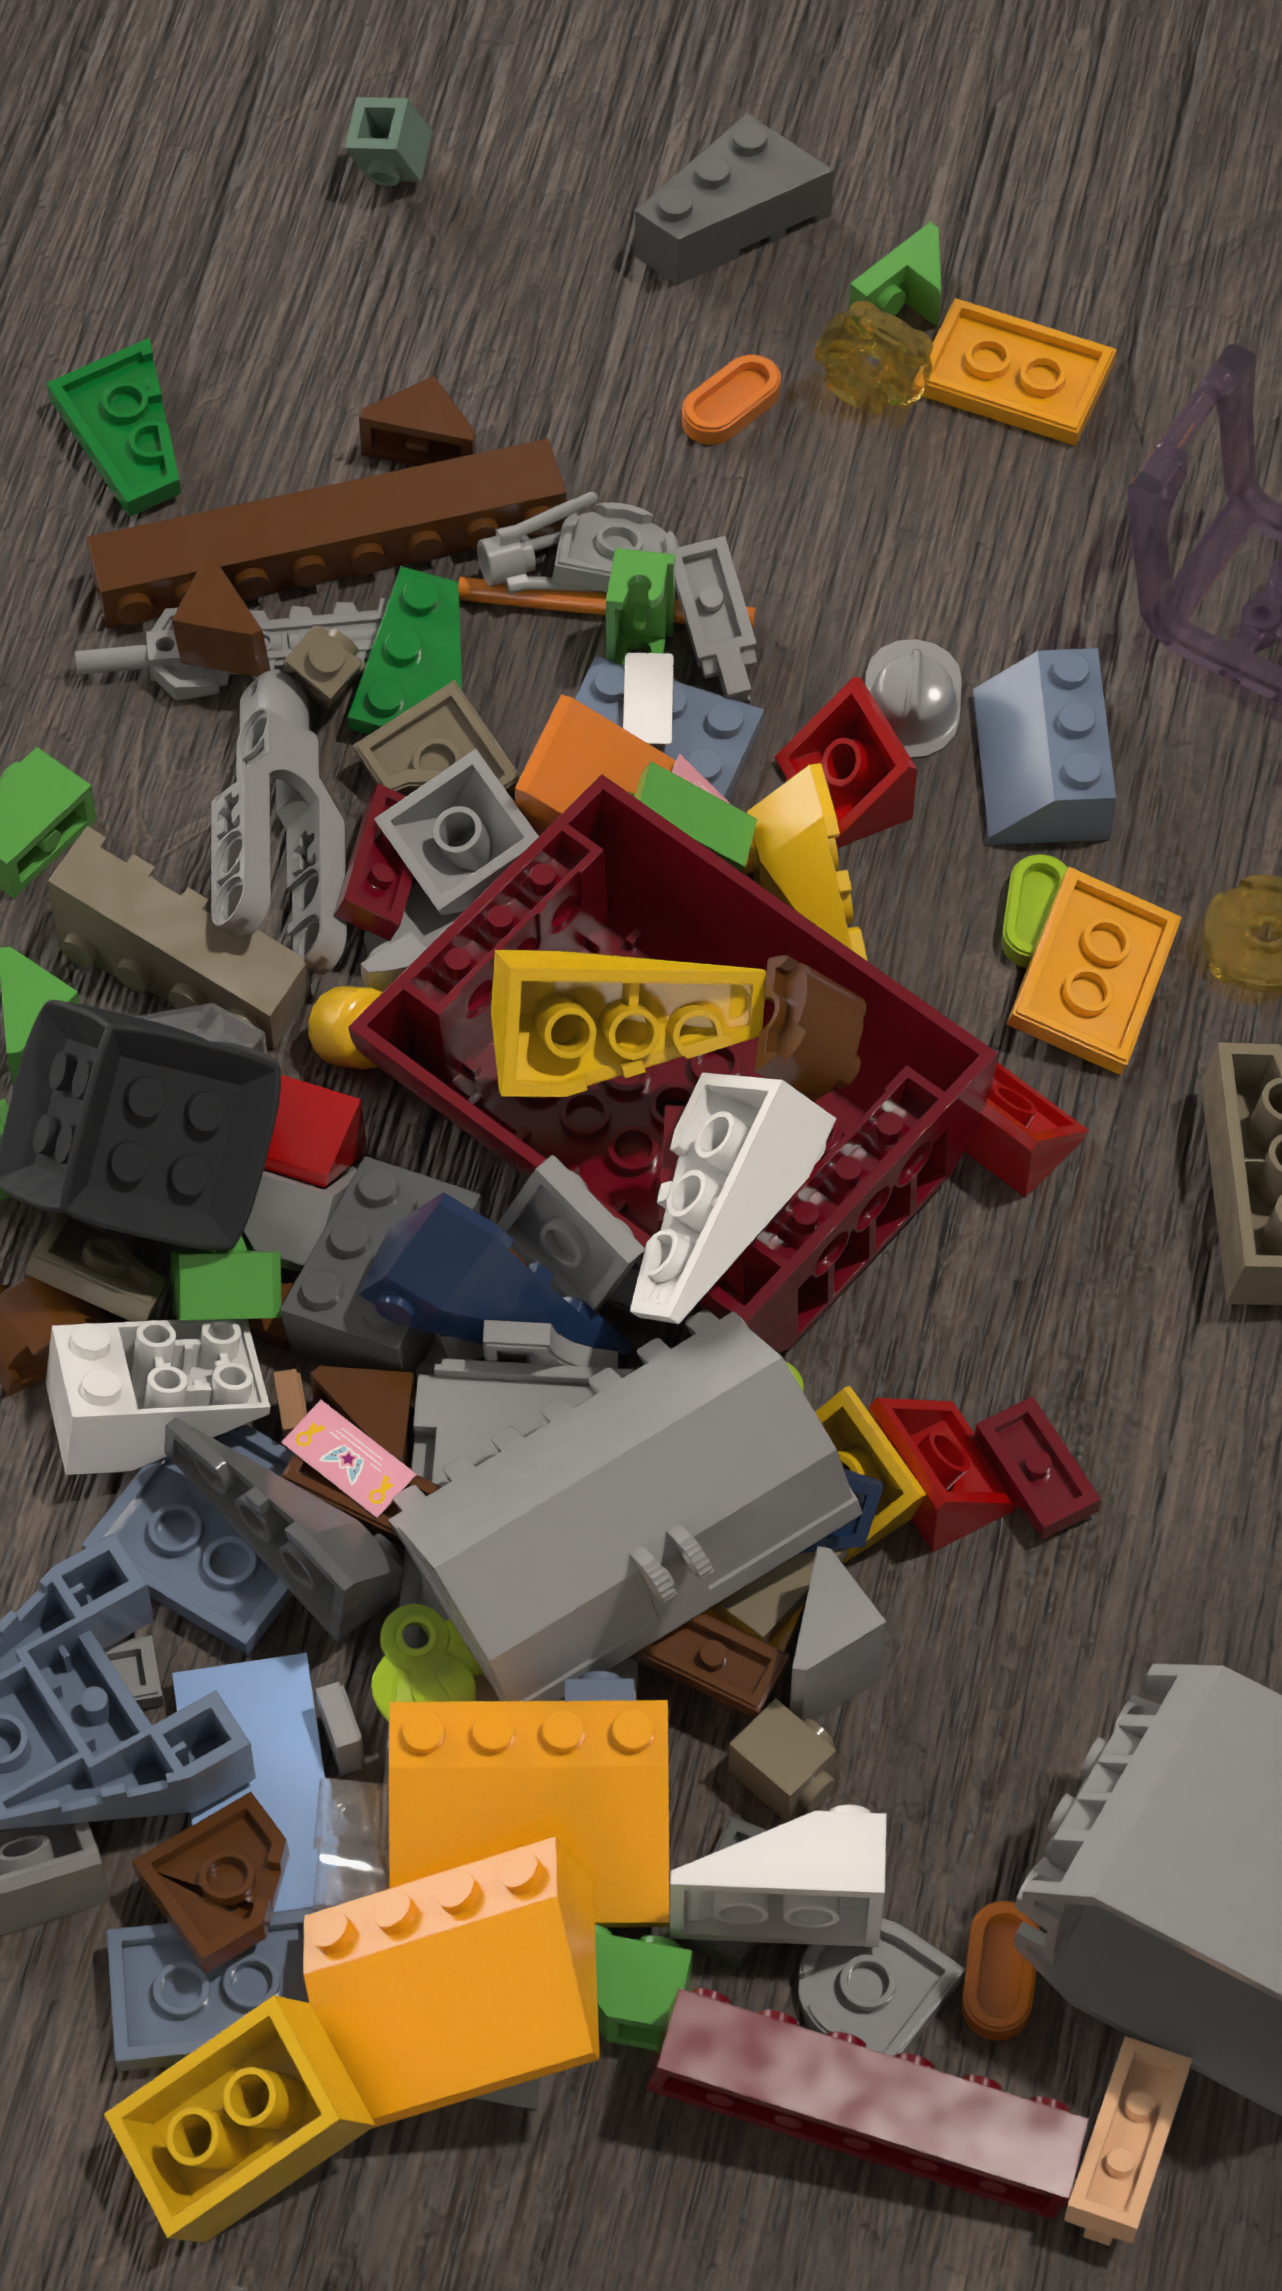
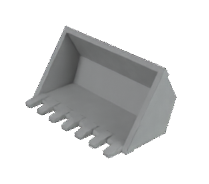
[389,1309,863,1701]

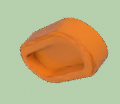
[682,355,781,445]
[961,1901,1040,2041]

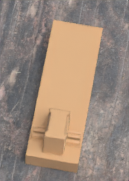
[1064,2036,1193,2246]

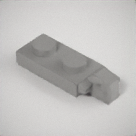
[667,536,757,703]

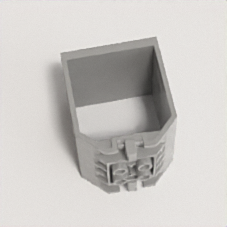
[1014,1664,1282,2116]

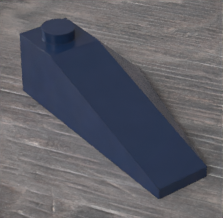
[358,1192,633,1361]

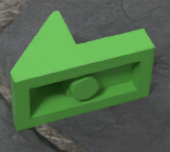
[848,222,941,334]

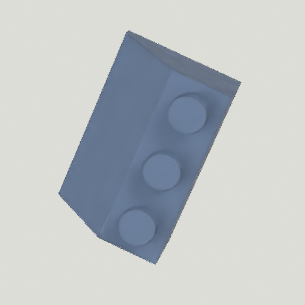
[973,648,1116,845]

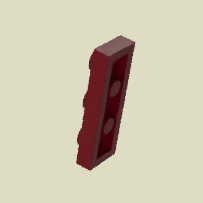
[334,783,414,941]

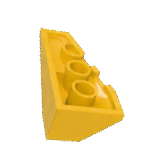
[742,763,868,961]
[491,950,766,1097]

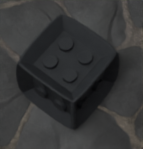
[0,1000,281,1251]

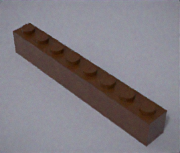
[86,438,567,628]

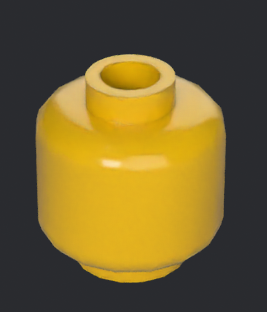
[308,986,382,1069]

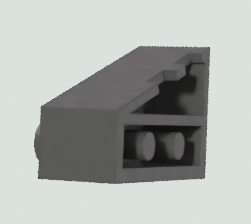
[635,113,834,285]

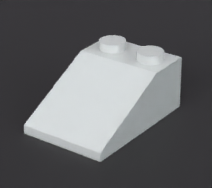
[670,1805,886,1947]

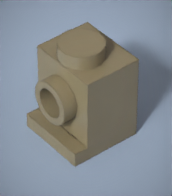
[282,624,366,711]

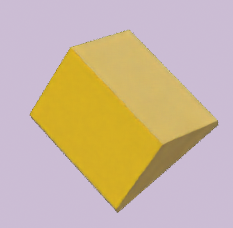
[815,1386,926,1564]

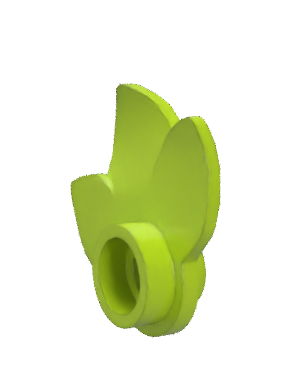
[371,1603,484,1723]

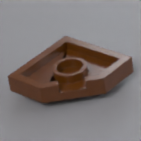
[132,1792,290,1974]

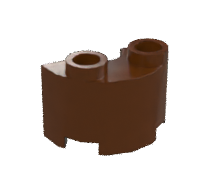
[755,955,867,1102]
[0,1276,115,1397]

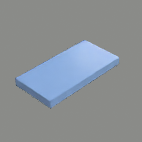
[172,1653,343,1912]

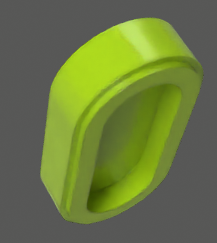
[1002,854,1068,968]

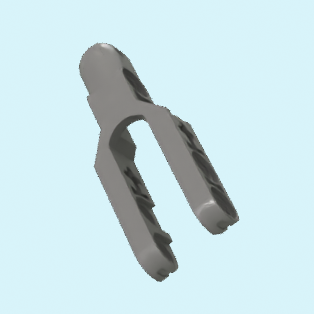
[211,669,347,976]

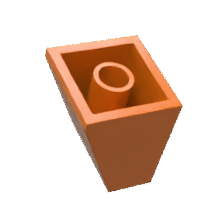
[515,694,676,836]

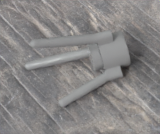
[477,492,598,594]

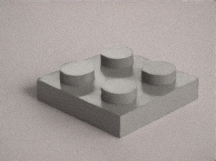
[497,1155,646,1312]

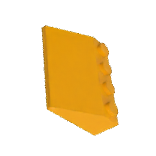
[389,1700,669,1927]
[303,1836,600,2128]

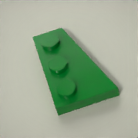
[46,337,181,517]
[348,566,462,735]

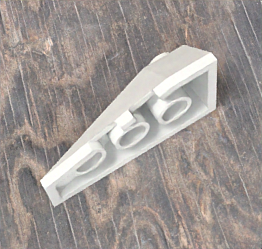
[630,1073,836,1324]

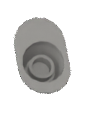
[865,639,962,759]

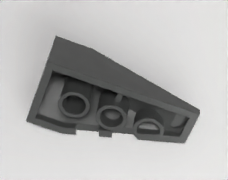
[164,1418,403,1643]

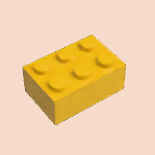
[104,1995,376,2243]

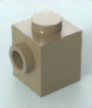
[728,1698,837,1822]

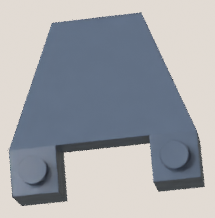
[0,1533,256,1830]

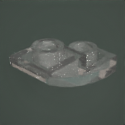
[312,1778,389,1913]

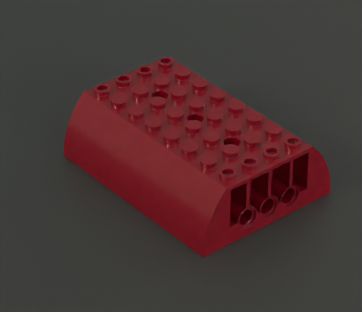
[348,774,998,1352]

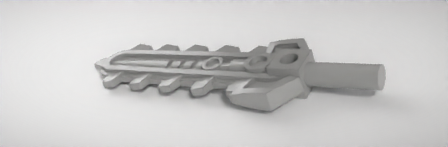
[75,598,390,700]

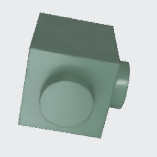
[345,97,432,186]

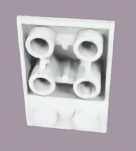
[45,1319,270,1475]

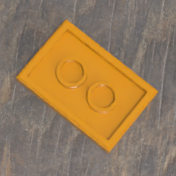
[913,298,1117,446]
[1006,867,1182,1075]

